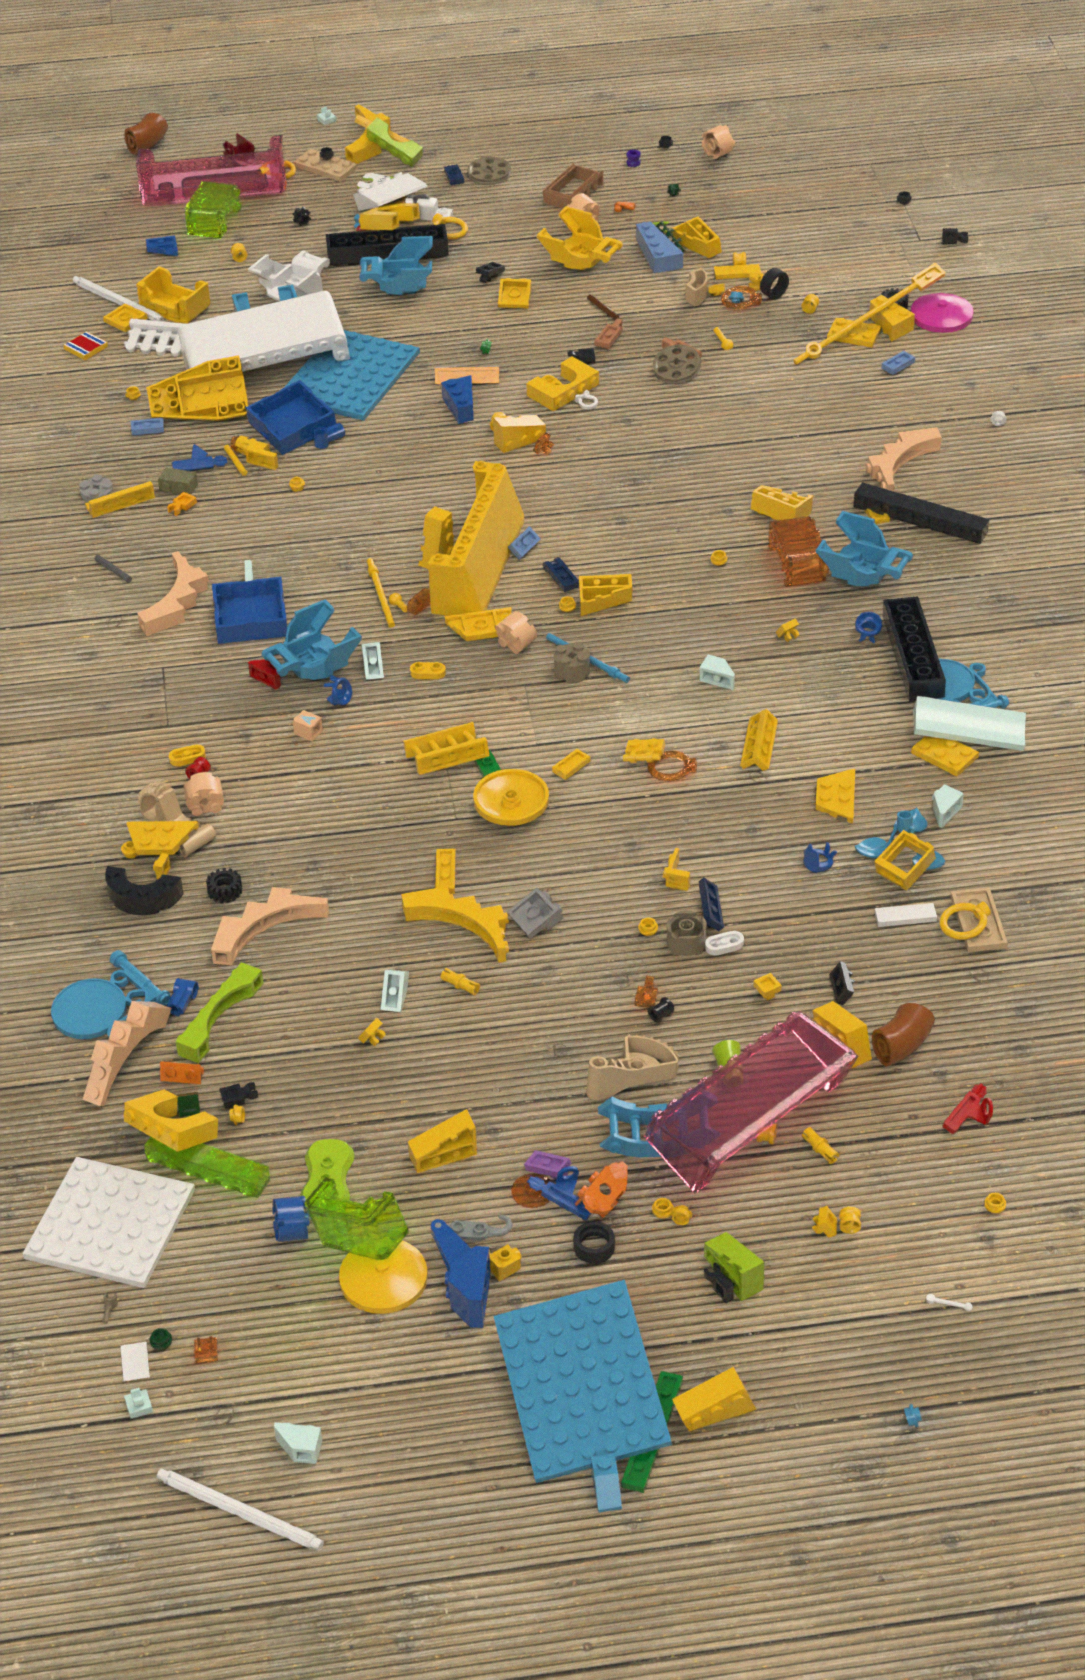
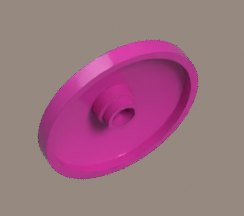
[911,293,973,333]

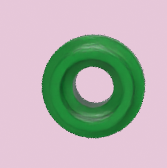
[480,338,492,354]

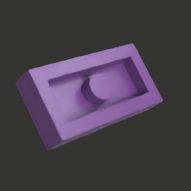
[524,1150,571,1180]

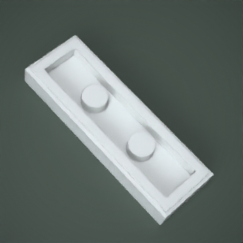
[875,903,937,927]

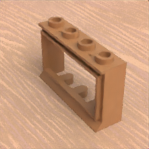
[542,163,604,208]

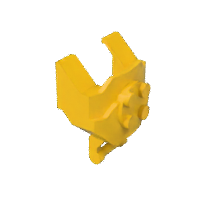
[537,206,623,270]

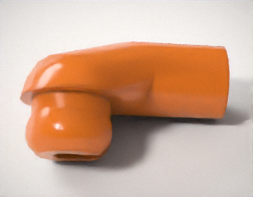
[614,202,636,212]

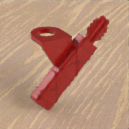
[942,1083,993,1134]

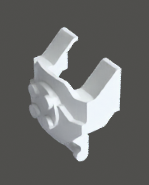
[248,251,330,301]

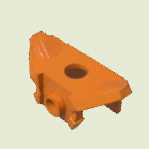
[575,1161,628,1218]

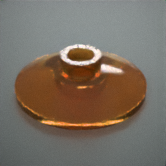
[511,1173,552,1208]

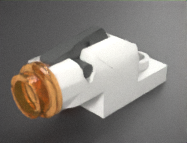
[400,194,453,221]

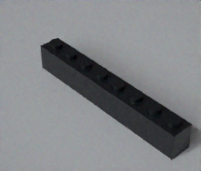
[853,482,990,544]

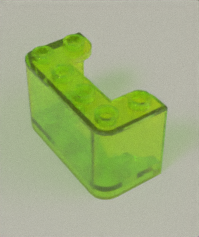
[185,181,242,239]
[305,1177,409,1260]

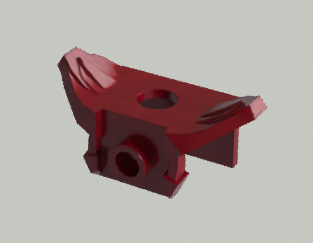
[222,133,256,168]

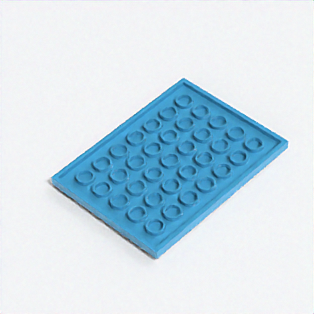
[285,330,420,421]
[493,1279,672,1483]

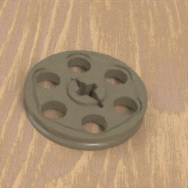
[467,157,511,185]
[653,345,701,384]

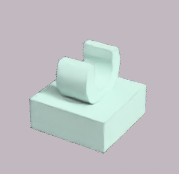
[317,107,336,125]
[124,1388,153,1419]

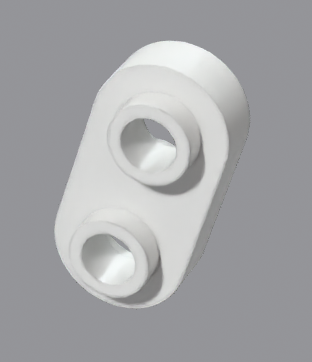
[705,931,744,955]

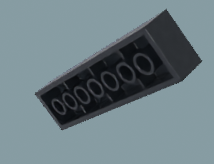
[325,224,449,266]
[883,596,946,701]

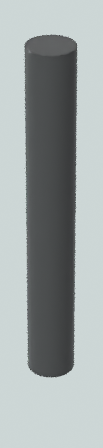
[94,555,132,583]

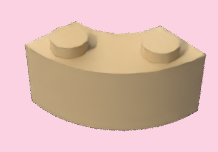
[685,267,707,307]

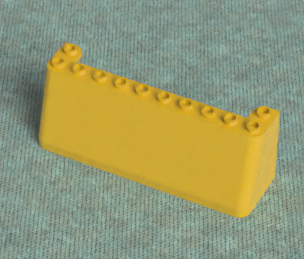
[428,461,525,616]

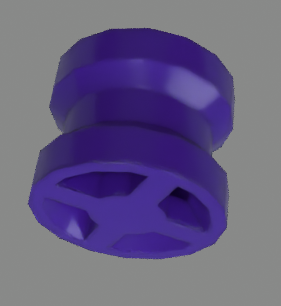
[626,150,641,167]

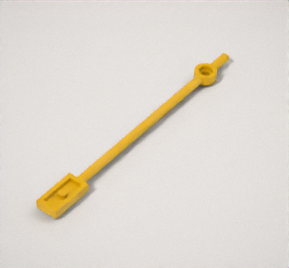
[793,263,945,365]

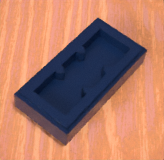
[444,164,465,185]

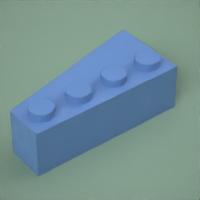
[636,222,683,274]

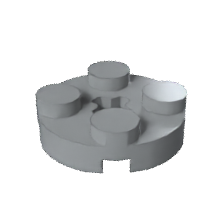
[79,474,113,501]

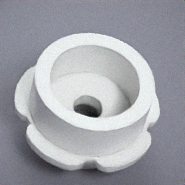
[990,411,1006,426]

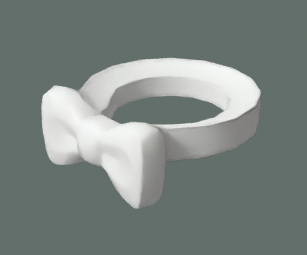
[575,390,598,410]

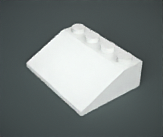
[353,172,427,211]

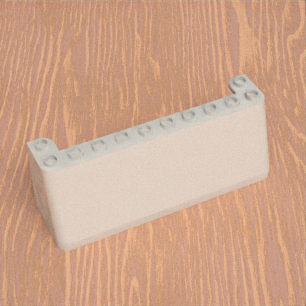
[178,291,350,371]

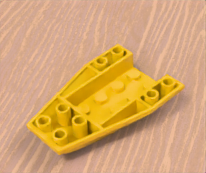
[146,355,249,421]

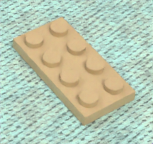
[294,149,357,182]
[950,887,1008,952]

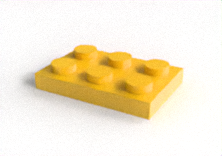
[827,318,881,348]
[911,736,979,777]

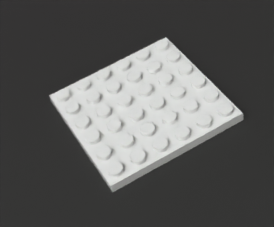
[23,1157,195,1288]

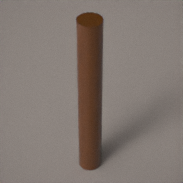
[587,294,619,320]

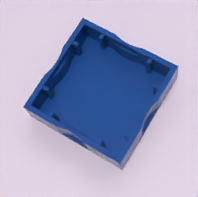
[245,380,337,455]
[212,577,287,644]

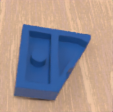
[145,236,178,256]

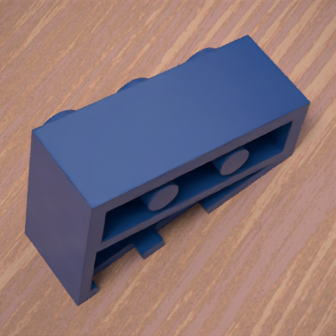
[441,375,474,424]

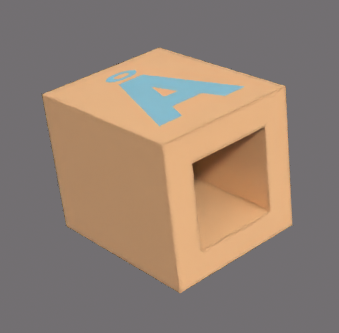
[293,710,323,741]

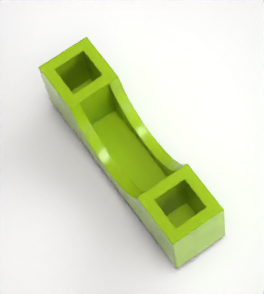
[366,117,423,167]

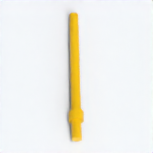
[366,558,395,628]

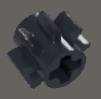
[292,206,311,226]

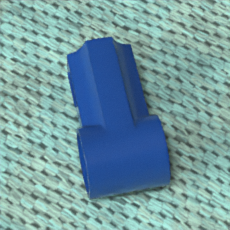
[314,423,345,449]
[167,978,199,1016]

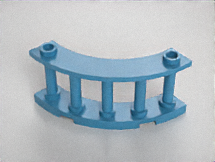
[598,1089,721,1158]

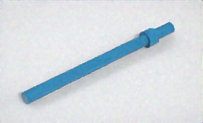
[546,633,630,683]

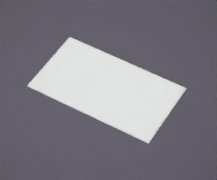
[121,1342,150,1381]

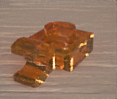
[635,975,658,1008]

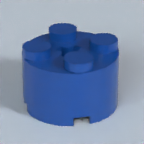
[272,1196,310,1242]

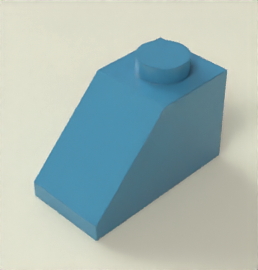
[591,1453,622,1512]

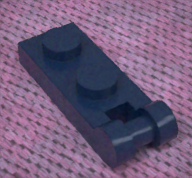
[543,557,579,592]

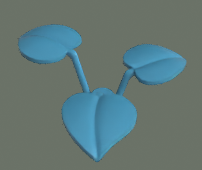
[855,807,945,870]

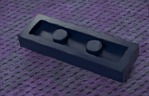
[698,877,724,932]

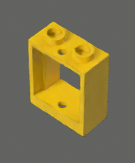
[874,830,936,891]

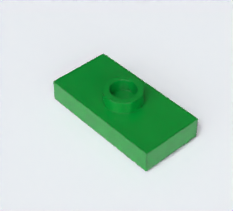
[474,749,501,778]

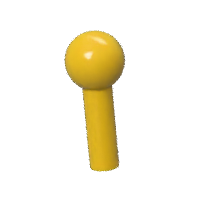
[713,327,734,350]
[388,593,409,612]

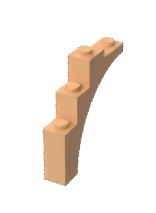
[866,427,941,491]
[137,551,209,636]
[211,887,329,965]
[83,1001,171,1106]

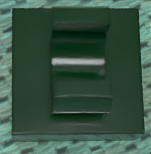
[177,1092,201,1117]

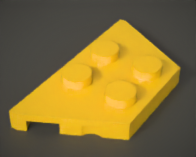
[444,607,512,641]
[816,769,855,823]
[126,821,199,855]

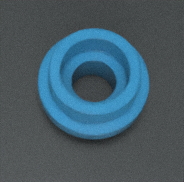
[729,292,744,303]
[904,1404,922,1427]

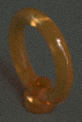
[721,286,762,309]
[648,750,697,781]

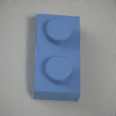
[881,351,915,375]
[131,418,164,435]
[508,526,540,560]

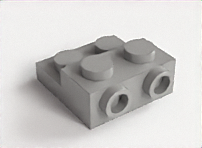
[507,887,563,939]

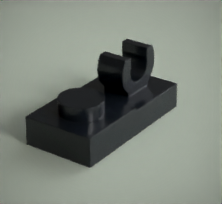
[476,262,505,283]
[829,961,855,1005]

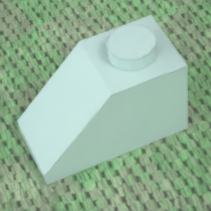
[361,642,384,680]
[700,654,735,690]
[932,784,964,828]
[381,969,409,1012]

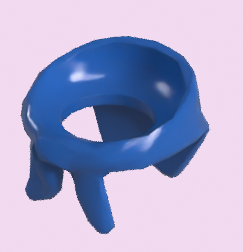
[855,612,882,643]
[324,675,352,706]
[803,842,837,873]

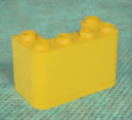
[136,266,210,324]

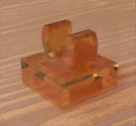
[533,432,554,455]
[194,1336,218,1363]

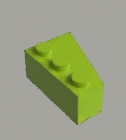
[704,1232,765,1301]

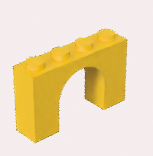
[359,203,420,230]
[526,357,599,411]
[123,1089,218,1152]

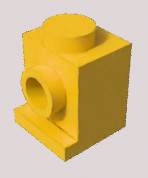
[490,1244,522,1282]

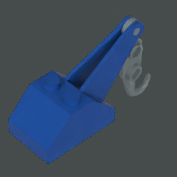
[430,1215,513,1328]

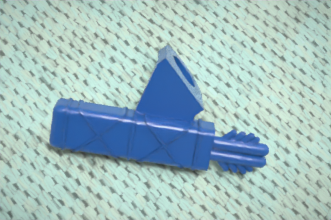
[172,444,228,472]
[527,1166,592,1220]

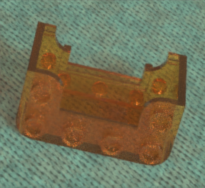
[768,516,829,587]

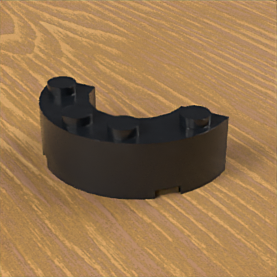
[105,866,184,915]

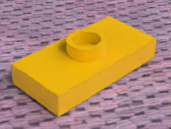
[552,749,591,780]

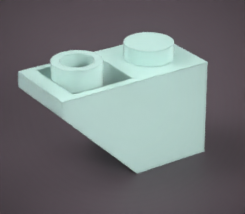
[274,1422,322,1464]

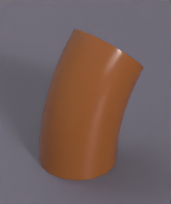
[124,113,168,155]
[872,1003,935,1067]

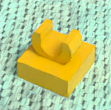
[776,618,799,642]
[753,973,782,1001]
[358,1018,386,1046]
[812,1206,837,1238]

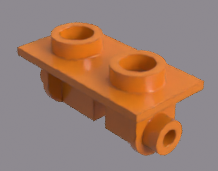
[160,1061,204,1084]

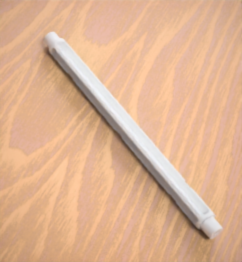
[73,276,164,322]
[157,1468,324,1551]

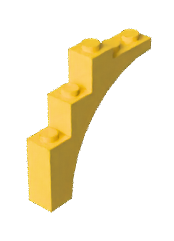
[345,104,391,164]
[401,886,509,963]

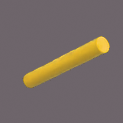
[224,445,247,476]

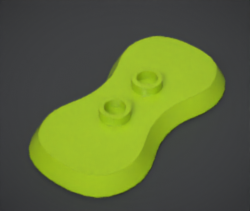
[300,1139,355,1214]

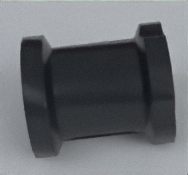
[647,997,675,1023]

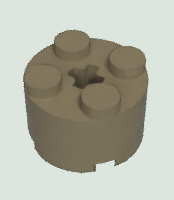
[554,642,590,683]
[667,911,707,956]

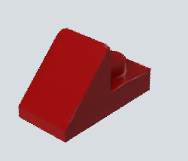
[248,659,281,690]

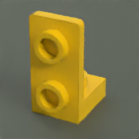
[663,848,690,891]

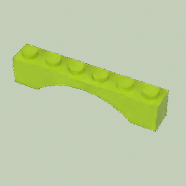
[176,962,264,1064]

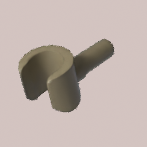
[102,1292,118,1324]

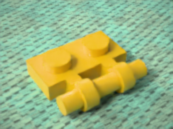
[623,738,665,763]

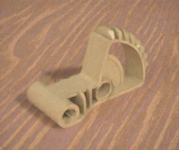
[138,781,216,857]
[586,1033,679,1100]

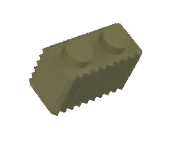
[158,467,198,495]

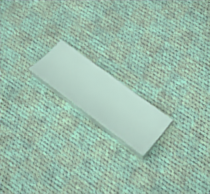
[913,696,1026,751]

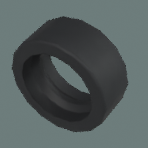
[760,268,789,299]
[573,1221,615,1264]

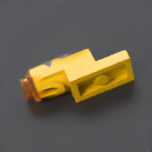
[230,435,278,470]

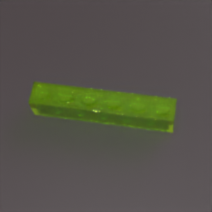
[144,1136,270,1198]

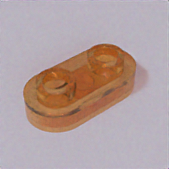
[407,588,431,615]

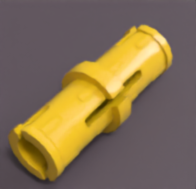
[440,968,480,996]
[802,1127,840,1164]

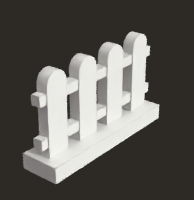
[124,319,185,357]

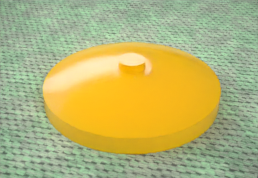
[473,769,549,826]
[339,1238,428,1314]

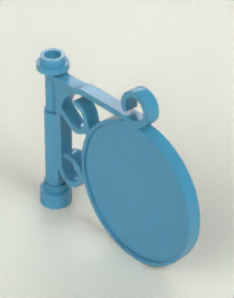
[938,659,1009,709]
[51,950,171,1039]

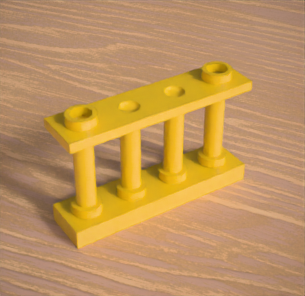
[403,722,489,775]

